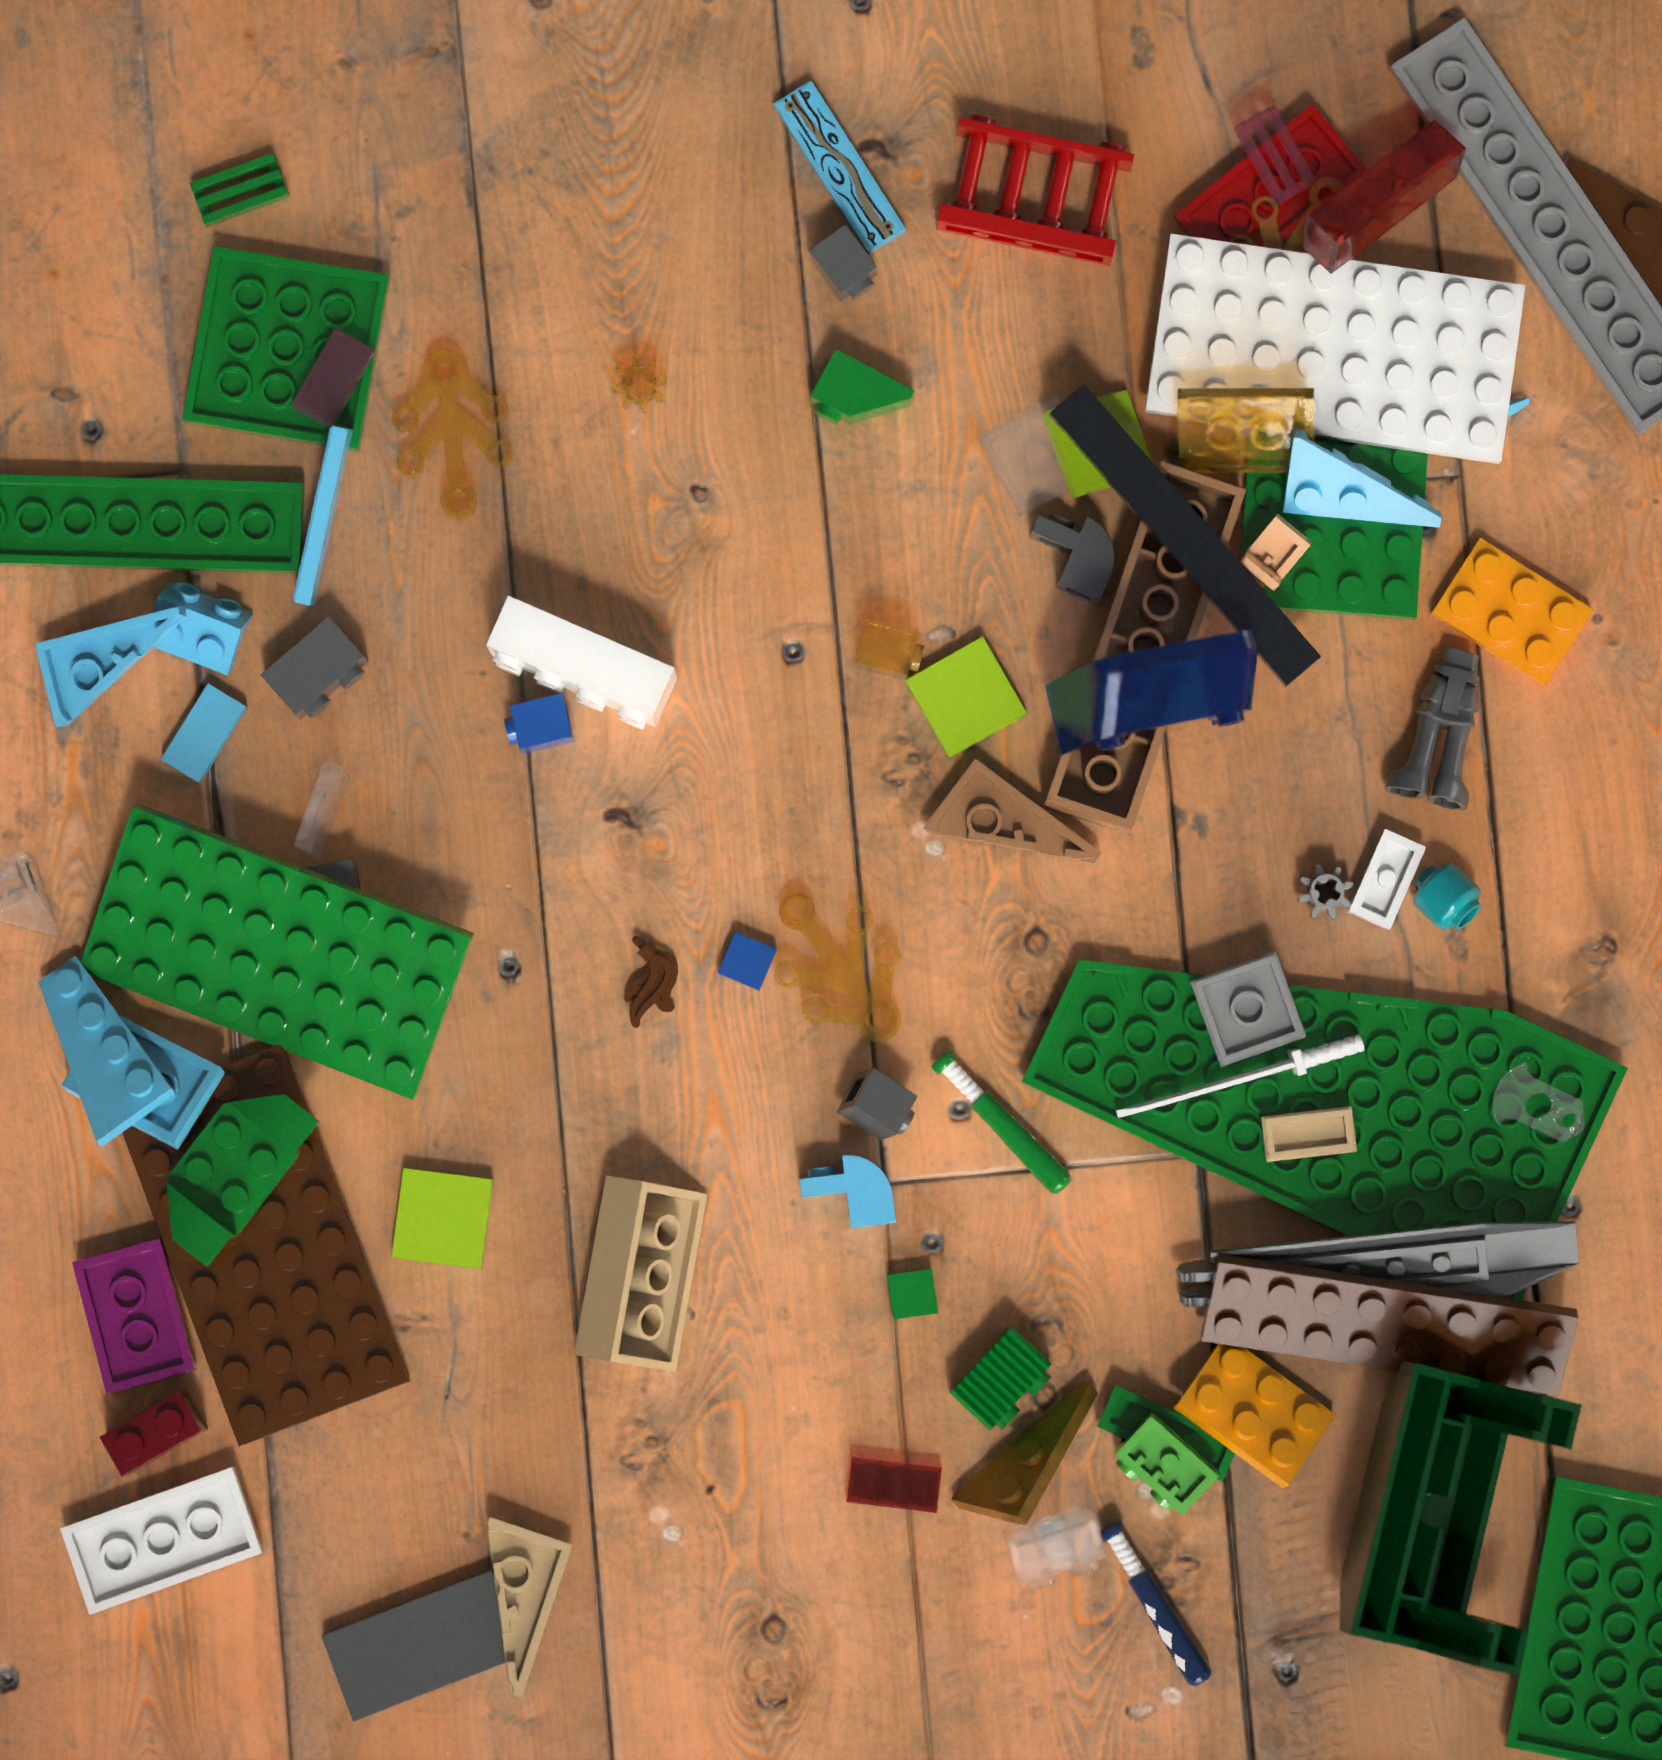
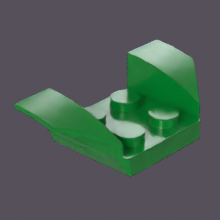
[167,1094,320,1267]

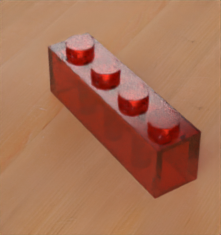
[1300,119,1466,274]

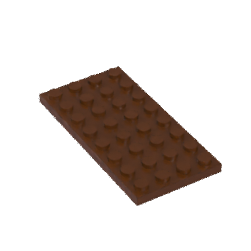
[122,1045,410,1447]

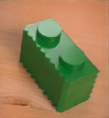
[949,1326,1051,1431]

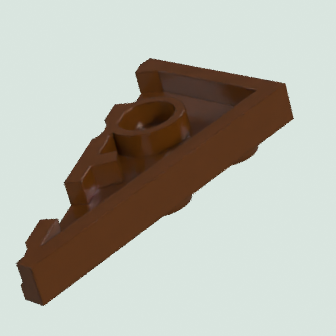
[1566,159,1662,307]

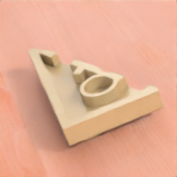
[486,1517,572,1698]

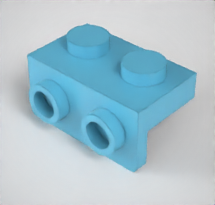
[153,582,253,675]

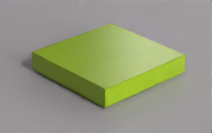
[1042,390,1152,499]
[905,636,1027,759]
[391,1168,494,1269]

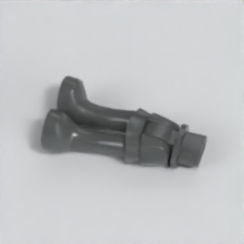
[1384,647,1480,810]

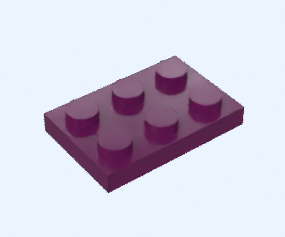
[72,1238,197,1394]

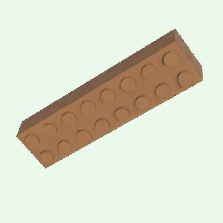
[1044,461,1246,835]

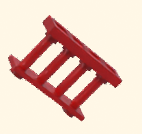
[937,114,1134,266]

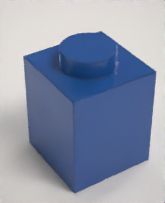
[504,693,575,754]

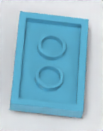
[61,1015,225,1149]

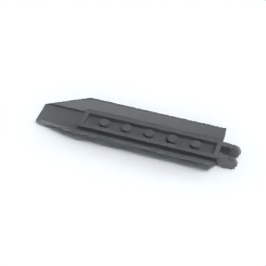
[1176,1221,1579,1308]

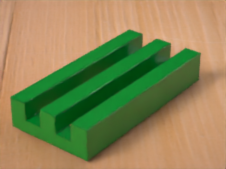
[189,153,289,227]

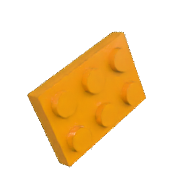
[1430,538,1593,687]
[1174,1344,1336,1489]

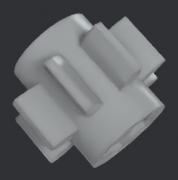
[1297,865,1353,920]

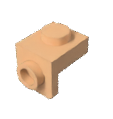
[1240,514,1312,590]

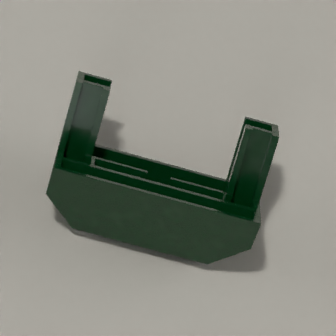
[1340,1361,1582,1676]

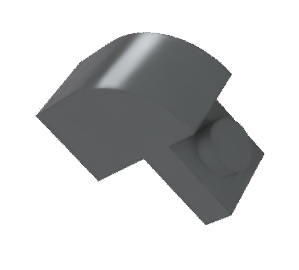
[1030,514,1114,606]

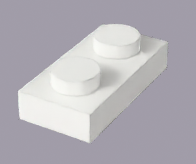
[1347,829,1426,930]

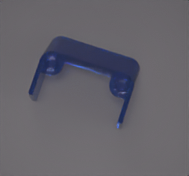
[1045,630,1259,755]

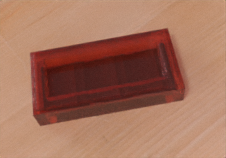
[847,1456,942,1513]

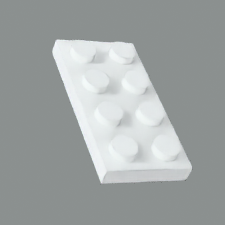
[60,1467,264,1615]

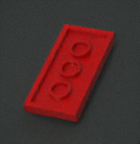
[1174,103,1369,249]

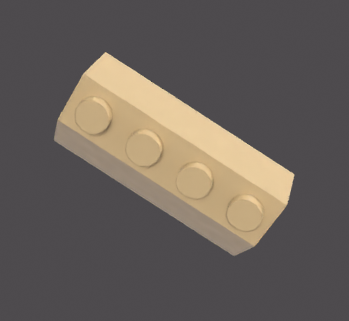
[574,1175,708,1372]

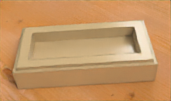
[1260,1106,1357,1162]

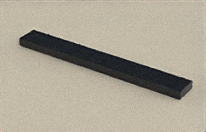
[1049,384,1321,687]

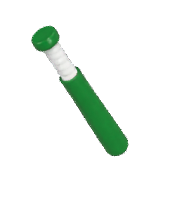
[931,1049,1071,1194]

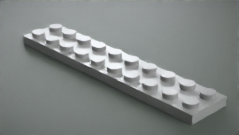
[1389,17,1662,436]

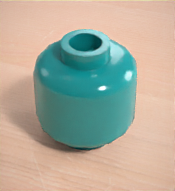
[1414,863,1481,930]

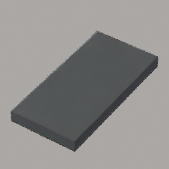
[321,1569,505,1722]

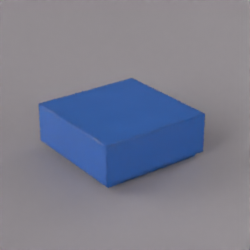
[718,932,777,991]

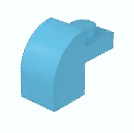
[799,1155,896,1228]

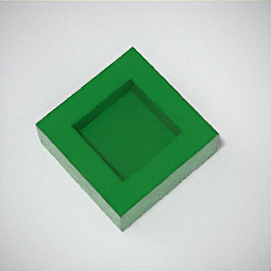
[887,1268,938,1320]

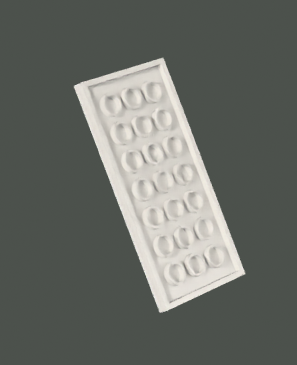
[1145,234,1526,464]

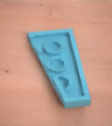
[38,955,175,1147]

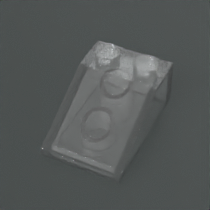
[1001,1504,1106,1590]

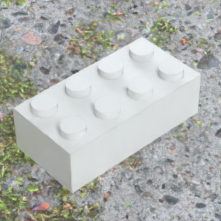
[486,596,677,730]

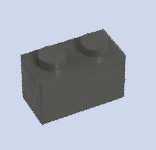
[261,616,368,720]

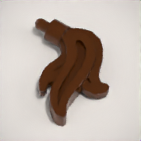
[624,935,678,1028]

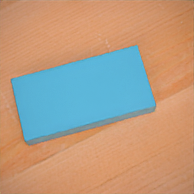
[161,684,247,784]

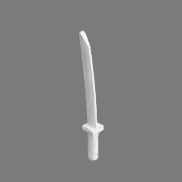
[1116,1034,1364,1118]

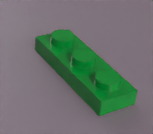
[1097,1385,1235,1482]

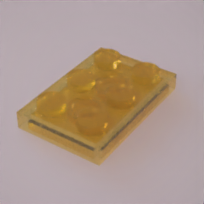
[1177,388,1315,473]

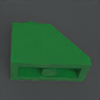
[810,349,915,424]

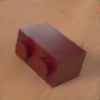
[99,1390,208,1477]

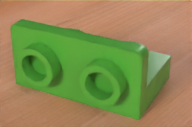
[1114,1412,1220,1516]

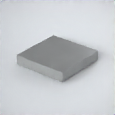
[1190,952,1306,1067]

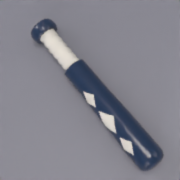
[1098,1520,1212,1686]

